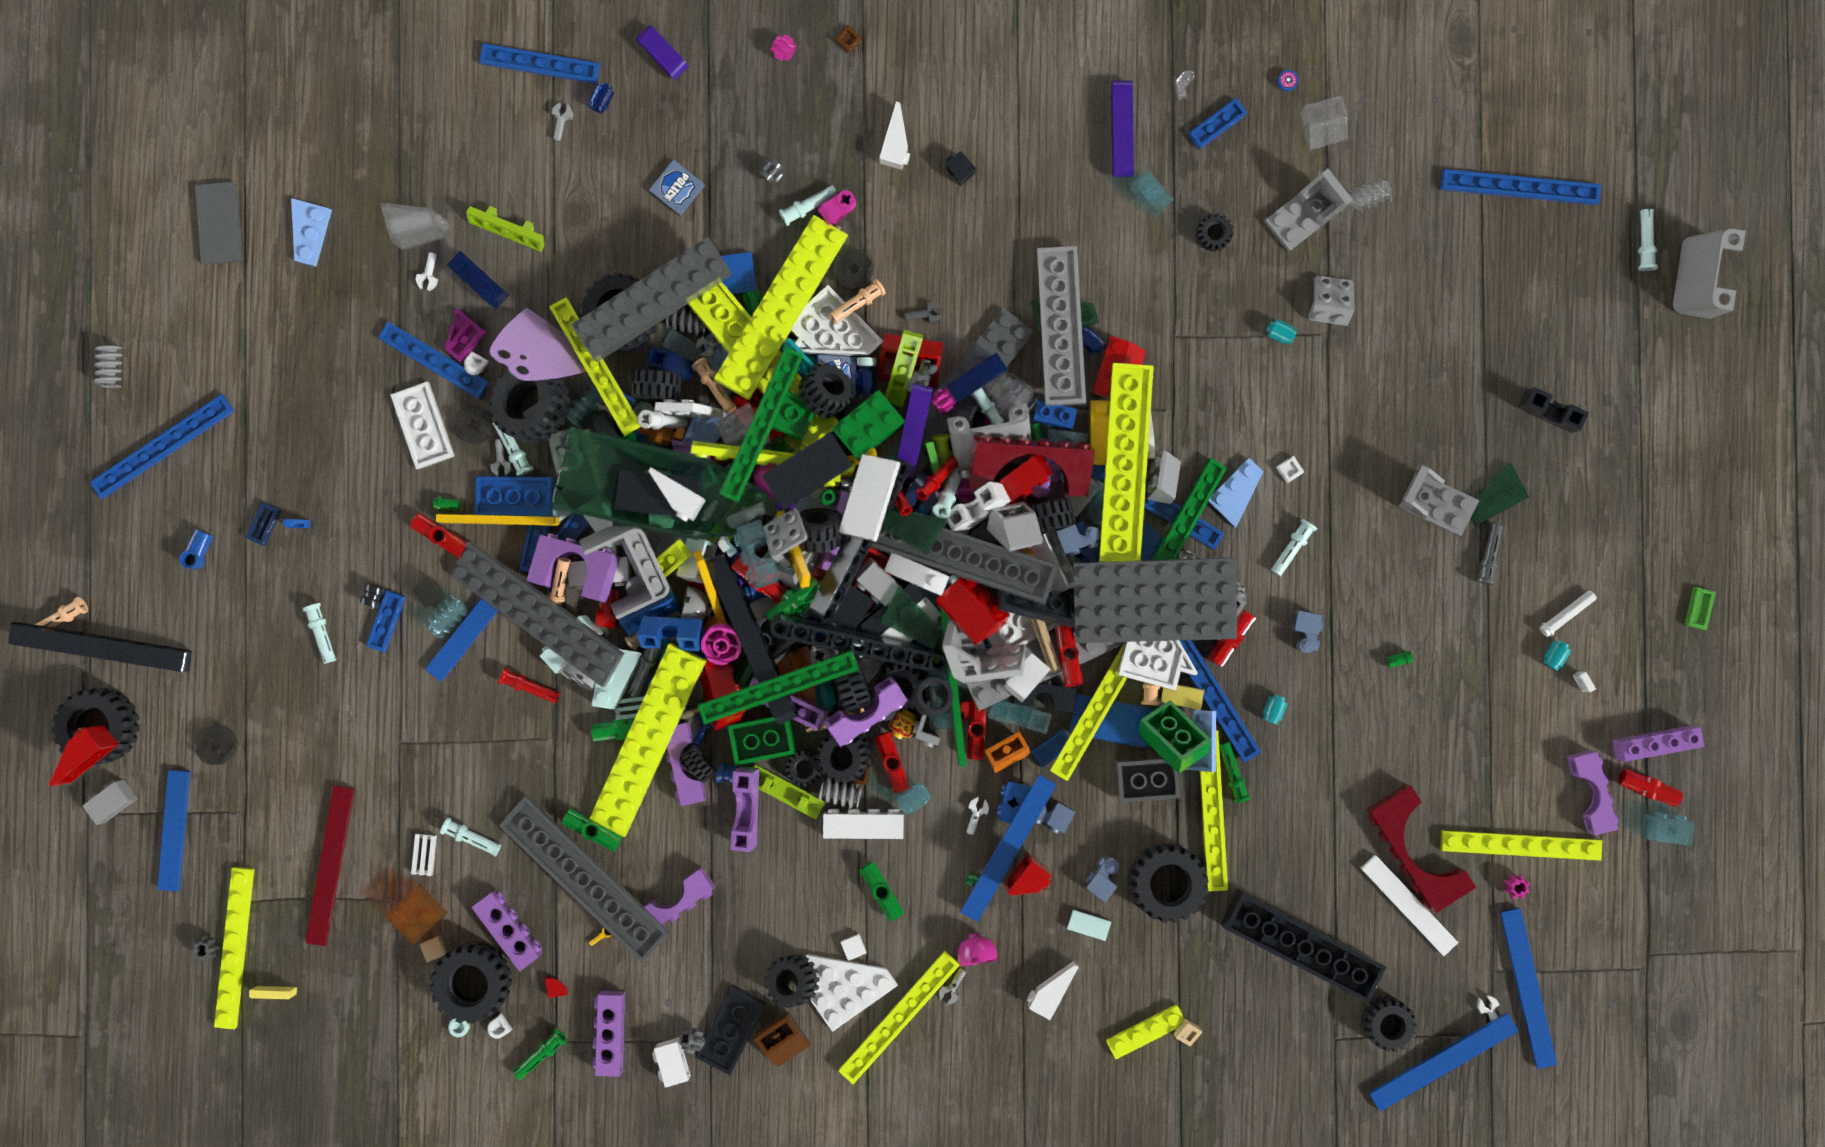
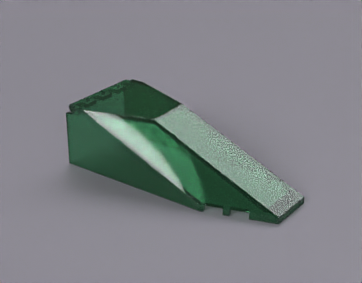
[551,427,768,540]

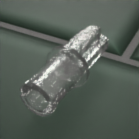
[727,502,767,528]

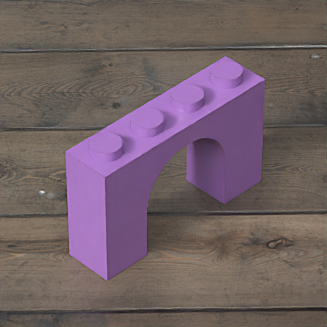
[526,533,620,603]

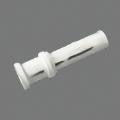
[638,410,687,429]

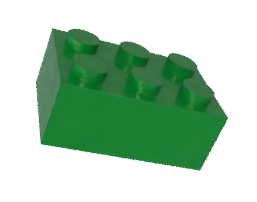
[832,390,905,462]
[1138,700,1212,774]
[728,716,796,766]

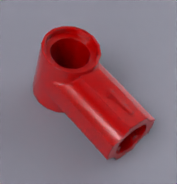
[596,589,620,629]

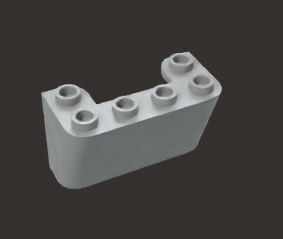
[1673,229,1746,319]

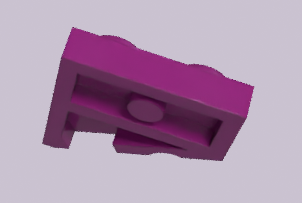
[445,308,487,363]

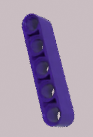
[1111,80,1134,177]
[898,383,933,483]

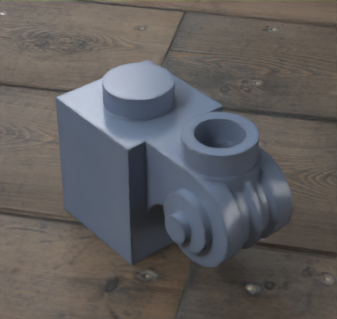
[1055,524,1100,556]
[1291,611,1324,653]
[1036,801,1075,834]
[1084,856,1119,903]

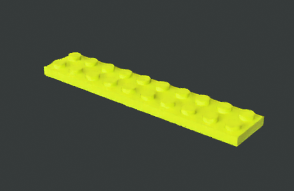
[714,215,848,400]
[688,282,839,447]
[1099,363,1154,562]
[590,643,707,837]

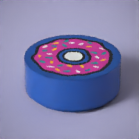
[1277,70,1298,92]

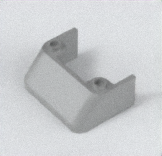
[579,526,669,619]

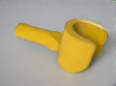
[589,927,612,946]

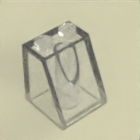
[380,203,449,250]

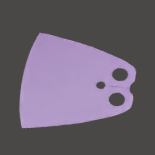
[490,308,587,381]

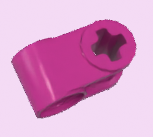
[817,190,856,226]

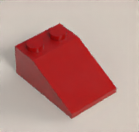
[49,726,119,787]

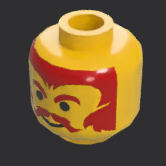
[889,710,917,740]

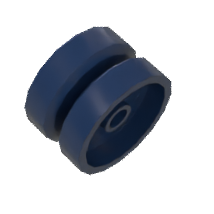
[904,472,945,521]

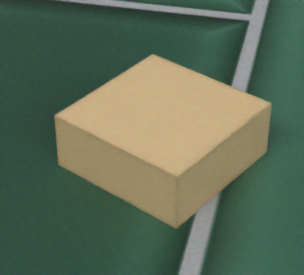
[419,935,447,963]
[1173,1019,1203,1047]

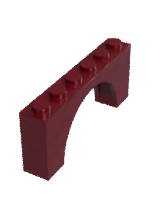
[967,435,1095,497]
[1366,784,1477,913]

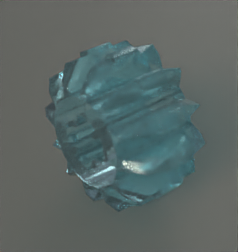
[896,783,931,814]

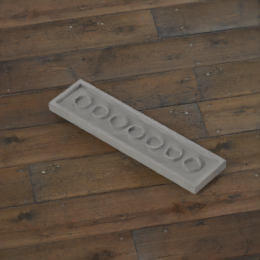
[1037,246,1086,406]
[965,626,1122,711]

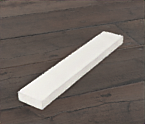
[1360,854,1458,956]

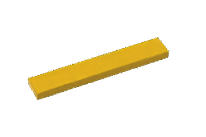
[436,514,559,526]

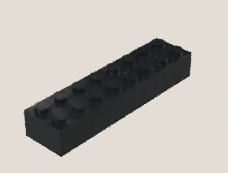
[1220,889,1387,1003]

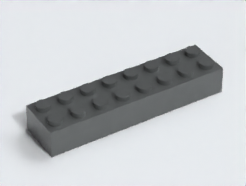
[571,237,732,362]

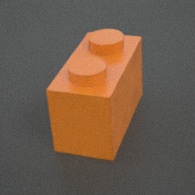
[984,731,1030,773]

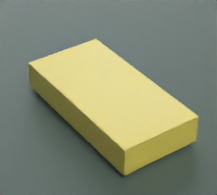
[1161,684,1204,710]
[249,986,297,999]

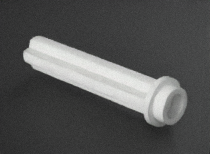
[1540,590,1597,637]

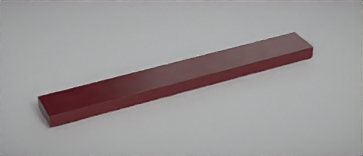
[305,785,355,947]

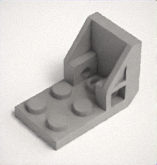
[1264,169,1353,252]
[1399,465,1479,537]
[943,621,1027,683]

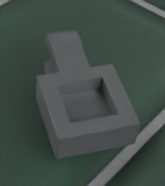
[906,359,937,392]

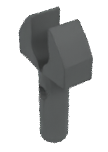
[904,302,942,324]

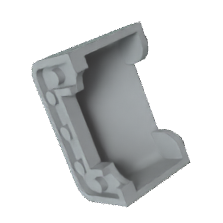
[947,404,1033,472]

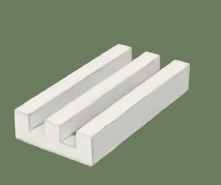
[411,833,437,876]

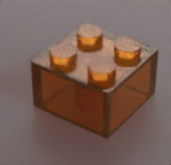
[385,885,448,945]

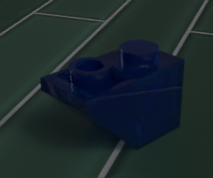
[646,346,694,381]

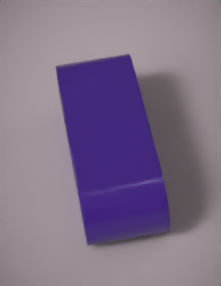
[635,25,688,80]

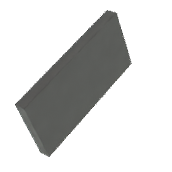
[195,182,243,265]

